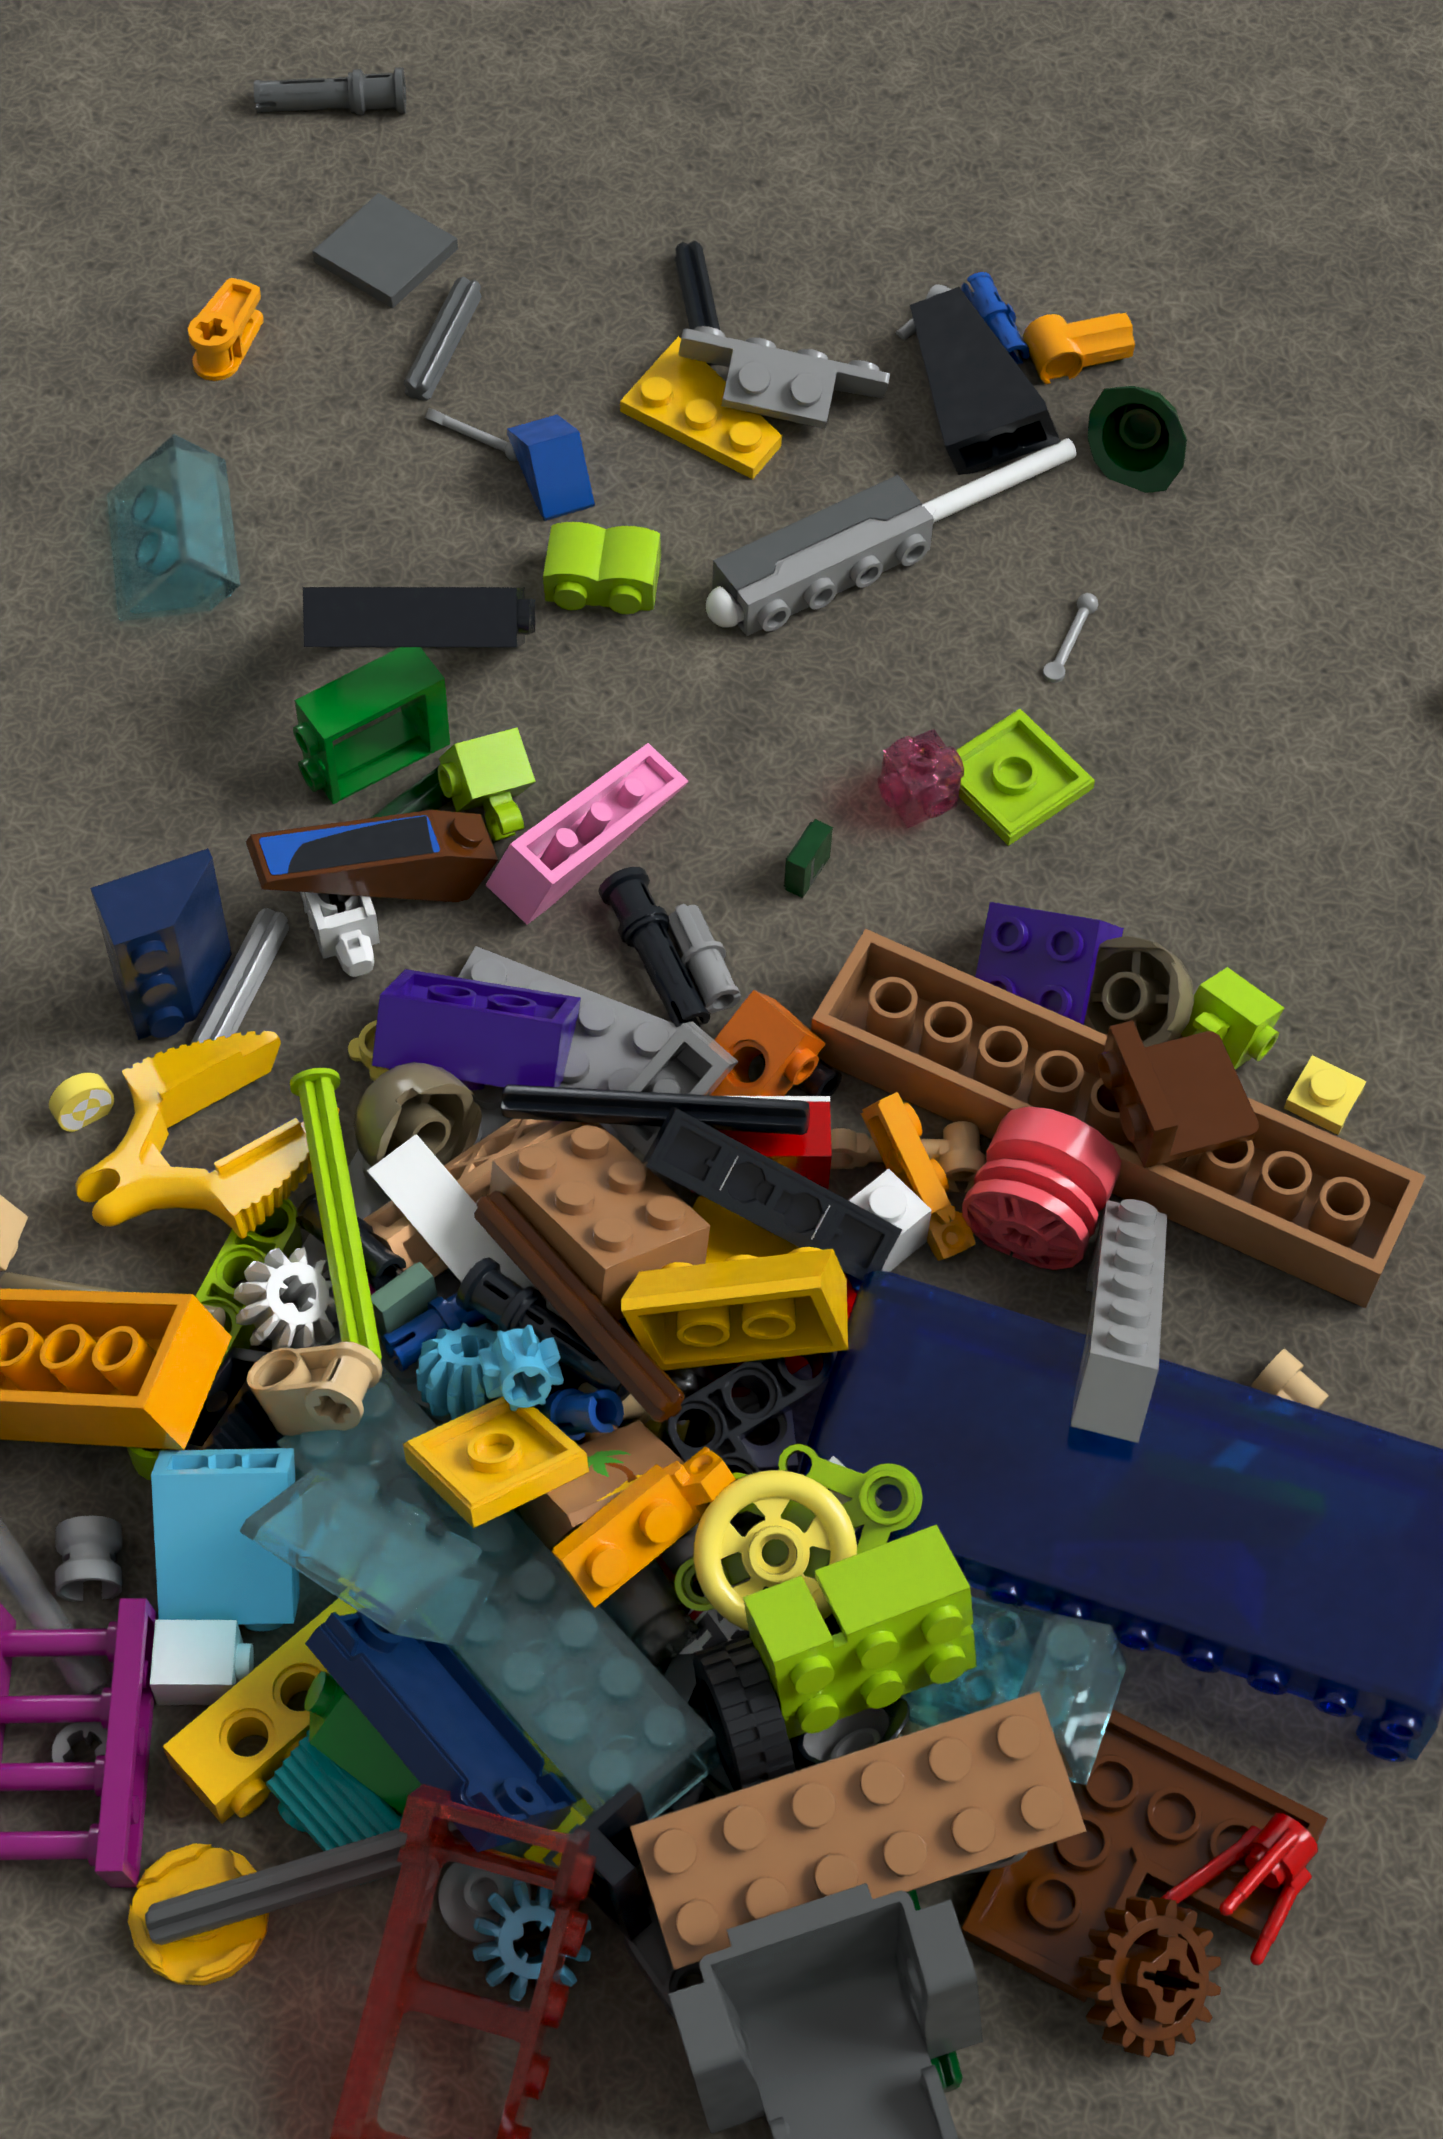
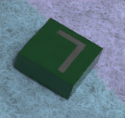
[784,819,833,898]

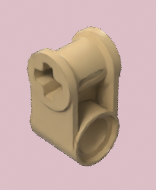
[247,1341,383,1436]

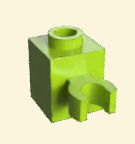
[438,727,536,841]
[1181,967,1284,1069]

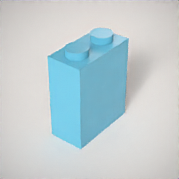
[151,1448,300,1631]

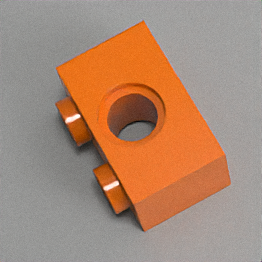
[711,990,826,1096]

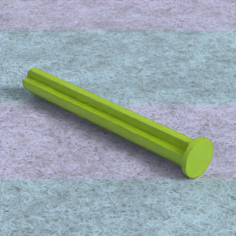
[290,1068,382,1361]

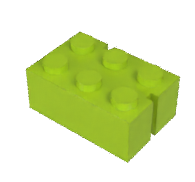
[743,1524,977,1739]

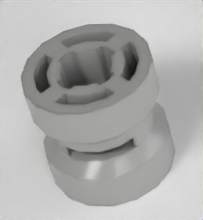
[55,1516,123,1602]

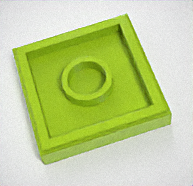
[934,709,1095,846]

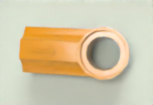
[1023,313,1135,384]

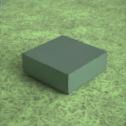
[371,1261,438,1336]

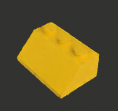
[621,1247,848,1371]

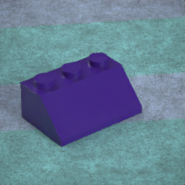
[372,969,581,1090]

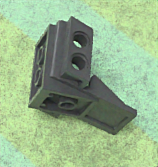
[669,1883,983,2139]

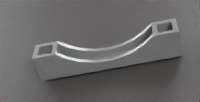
[1071,1199,1167,1443]

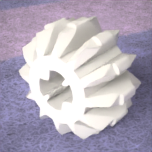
[234,1247,338,1351]

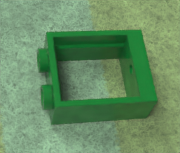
[293,647,450,804]

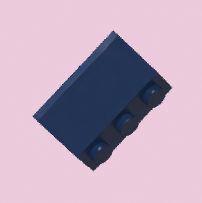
[90,848,232,1040]

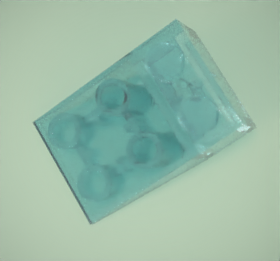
[901,1596,1127,1785]

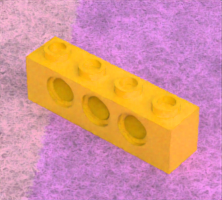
[163,1569,429,1824]

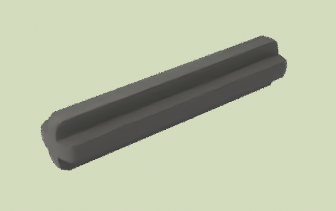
[404,277,482,401]

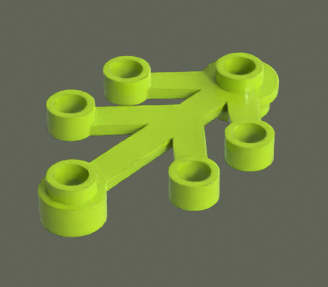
[675,1444,923,1611]

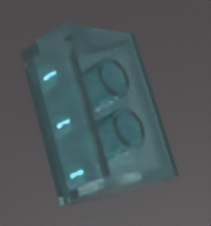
[107,434,240,621]
[239,1466,499,1647]

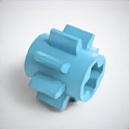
[479,1325,564,1411]

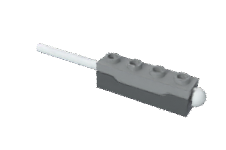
[706,438,1076,636]

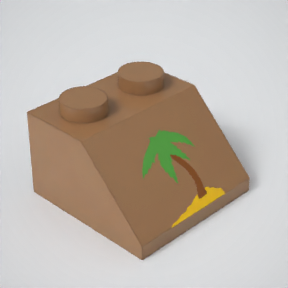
[518,1420,685,1558]

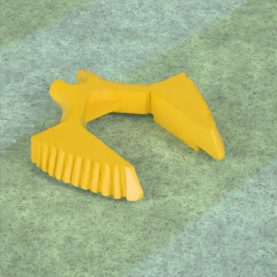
[75,1031,340,1239]

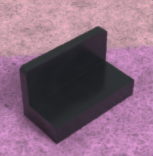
[566,1783,652,1941]

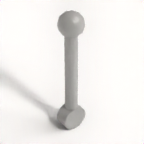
[425,408,518,461]
[1043,593,1098,683]

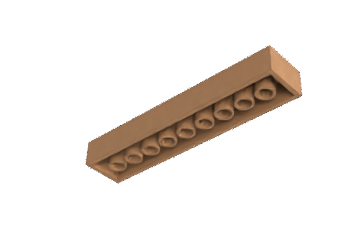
[811,929,1426,1308]

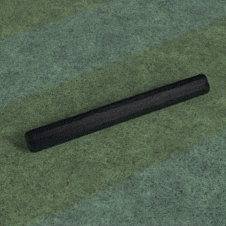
[501,1084,810,1135]

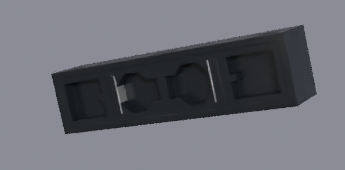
[642,1107,903,1286]

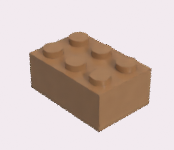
[490,1123,710,1320]

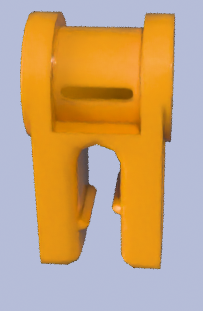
[188,278,264,381]

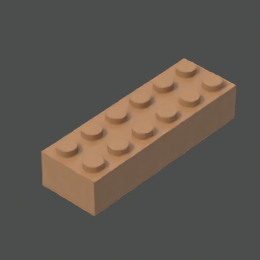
[629,1691,1086,1970]

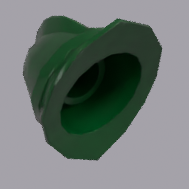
[1087,386,1187,493]

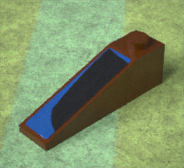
[246,810,498,902]

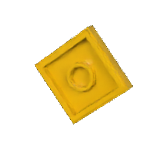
[403,1397,589,1528]

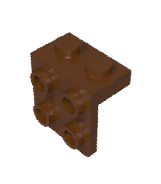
[1098,1020,1259,1168]

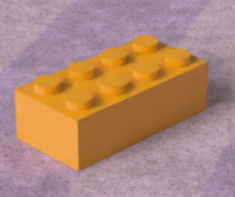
[0,1288,232,1450]

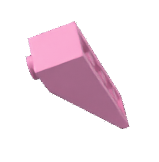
[486,743,689,924]

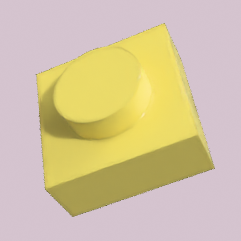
[1284,1055,1367,1135]

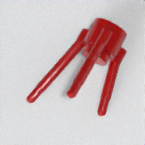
[1161,1813,1318,1966]

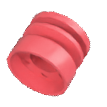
[962,1106,1121,1270]

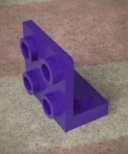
[975,902,1124,1025]

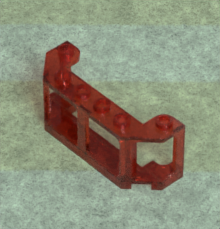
[330,1784,596,2139]

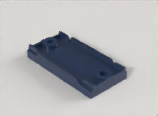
[305,1600,577,1852]

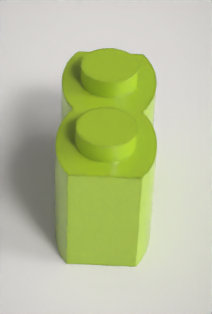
[543,522,661,614]

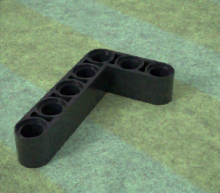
[657,1352,842,1636]

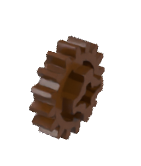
[1078,1896,1221,2057]

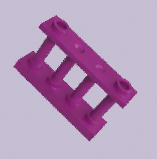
[0,1598,159,1888]

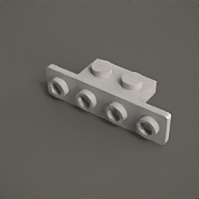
[678,326,890,429]

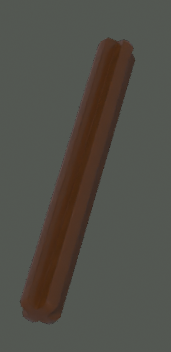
[474,1191,685,1422]

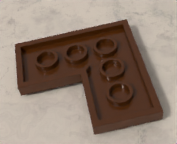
[961,1692,1328,2003]

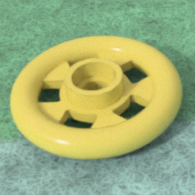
[693,1470,857,1631]

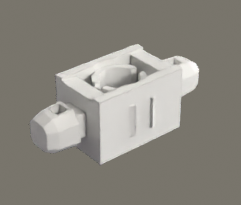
[300,892,380,977]

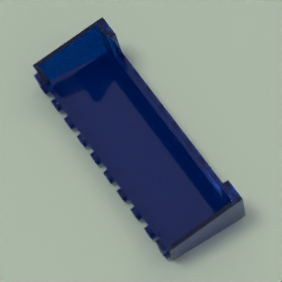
[797,1271,1443,1762]

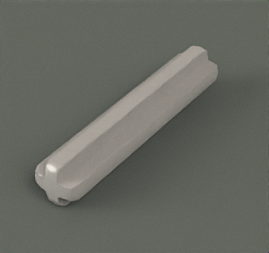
[191,908,289,1044]

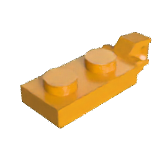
[861,1092,976,1261]
[551,1446,736,1608]

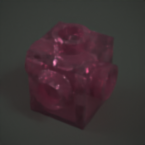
[878,729,964,828]

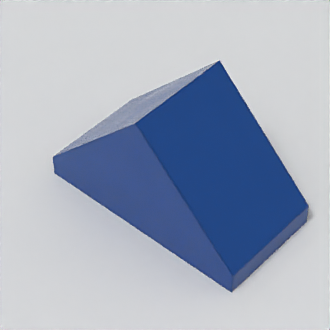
[507,414,595,521]

